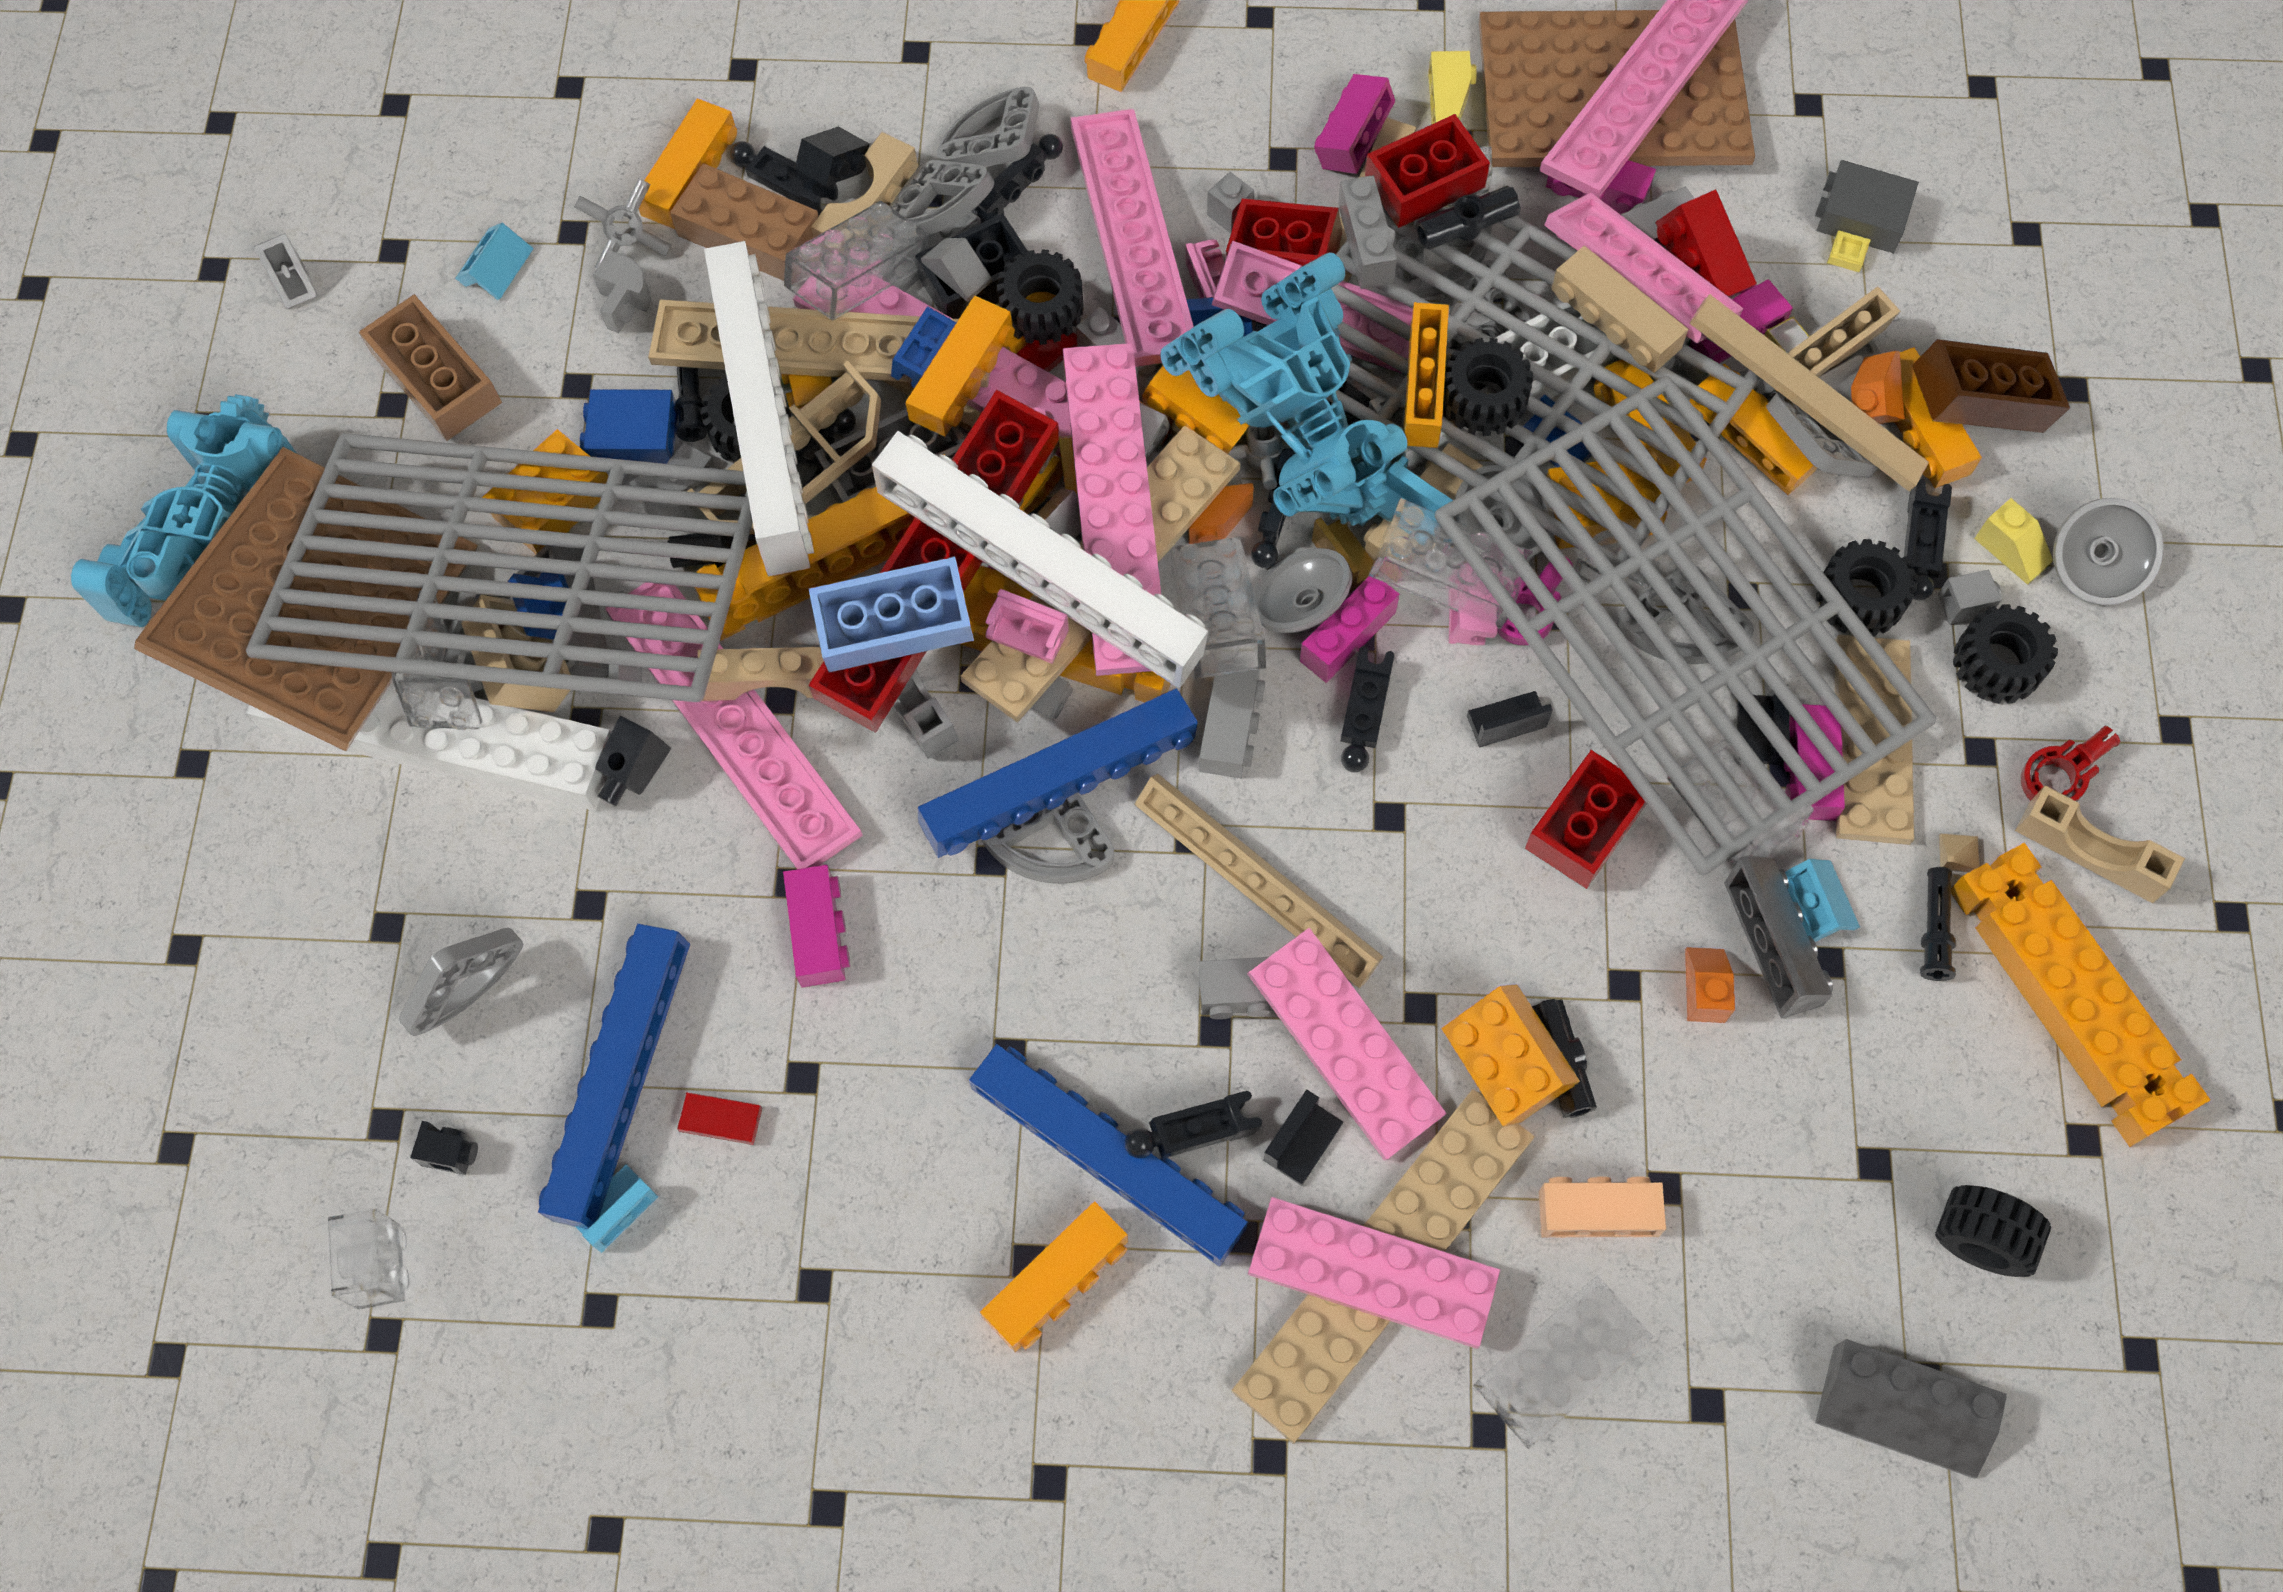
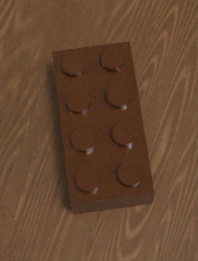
[1912,339,2070,433]

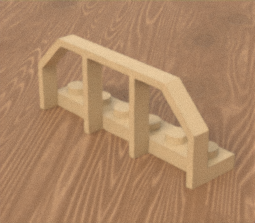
[687,361,881,534]

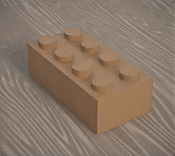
[670,163,819,284]
[359,294,502,441]

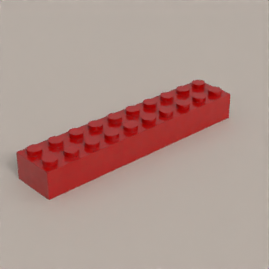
[808,389,1059,733]

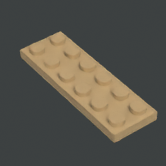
[1835,634,1914,845]

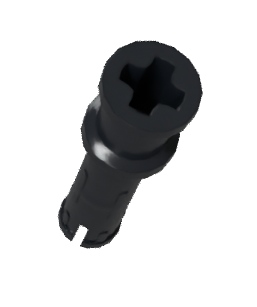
[674,367,707,442]
[1920,867,1956,981]

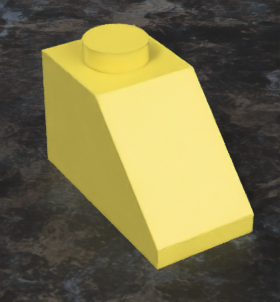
[1974,498,2053,585]

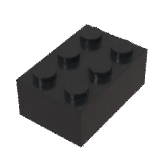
[915,213,1028,319]

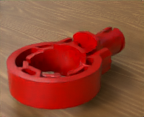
[2021,726,2121,802]

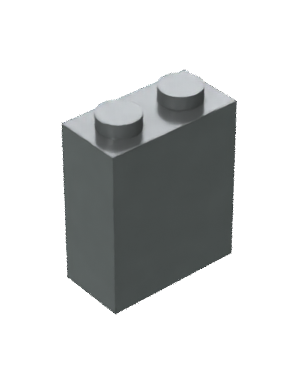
[1815,160,1919,254]

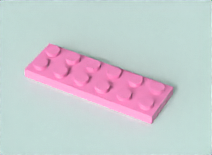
[1545,193,1744,343]
[1212,241,1413,373]
[1247,928,1447,1160]
[1248,1197,1500,1349]

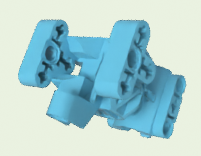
[1160,252,1408,526]
[71,394,296,627]

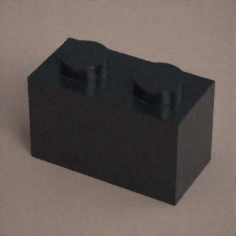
[794,126,870,186]

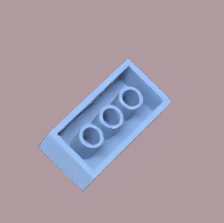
[809,557,974,672]

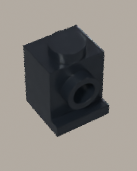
[410,1121,478,1175]

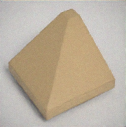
[1939,834,1979,872]

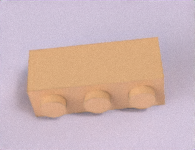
[1539,1176,1666,1238]

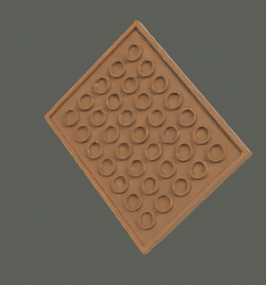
[1479,10,1755,167]
[134,447,478,751]

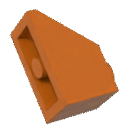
[1851,350,1905,424]
[1187,483,1254,546]
[1685,947,1735,1023]

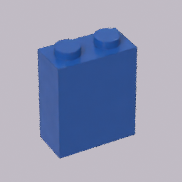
[580,389,678,464]

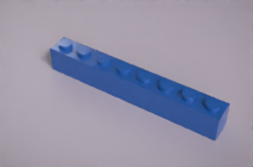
[917,688,1198,858]
[538,923,690,1229]
[969,1044,1247,1267]

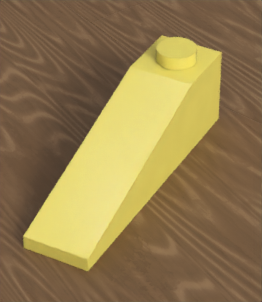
[1428,51,1477,124]

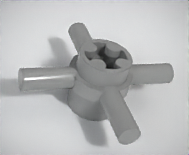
[574,178,671,268]
[1228,425,1292,490]

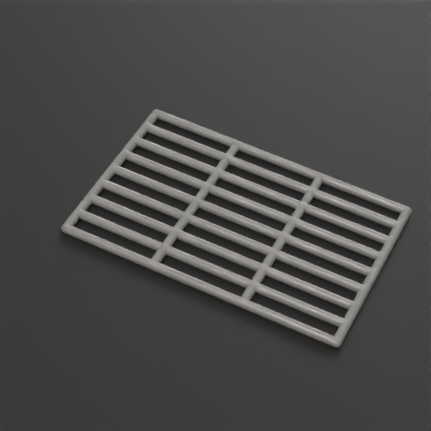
[1326,193,1760,567]
[1435,376,1936,875]
[246,433,753,702]

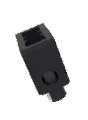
[595,715,671,807]

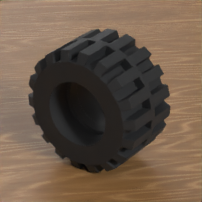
[997,249,1084,345]
[1443,338,1533,436]
[701,376,792,464]
[1816,539,1917,637]
[1953,604,2058,704]
[1935,1185,2052,1277]

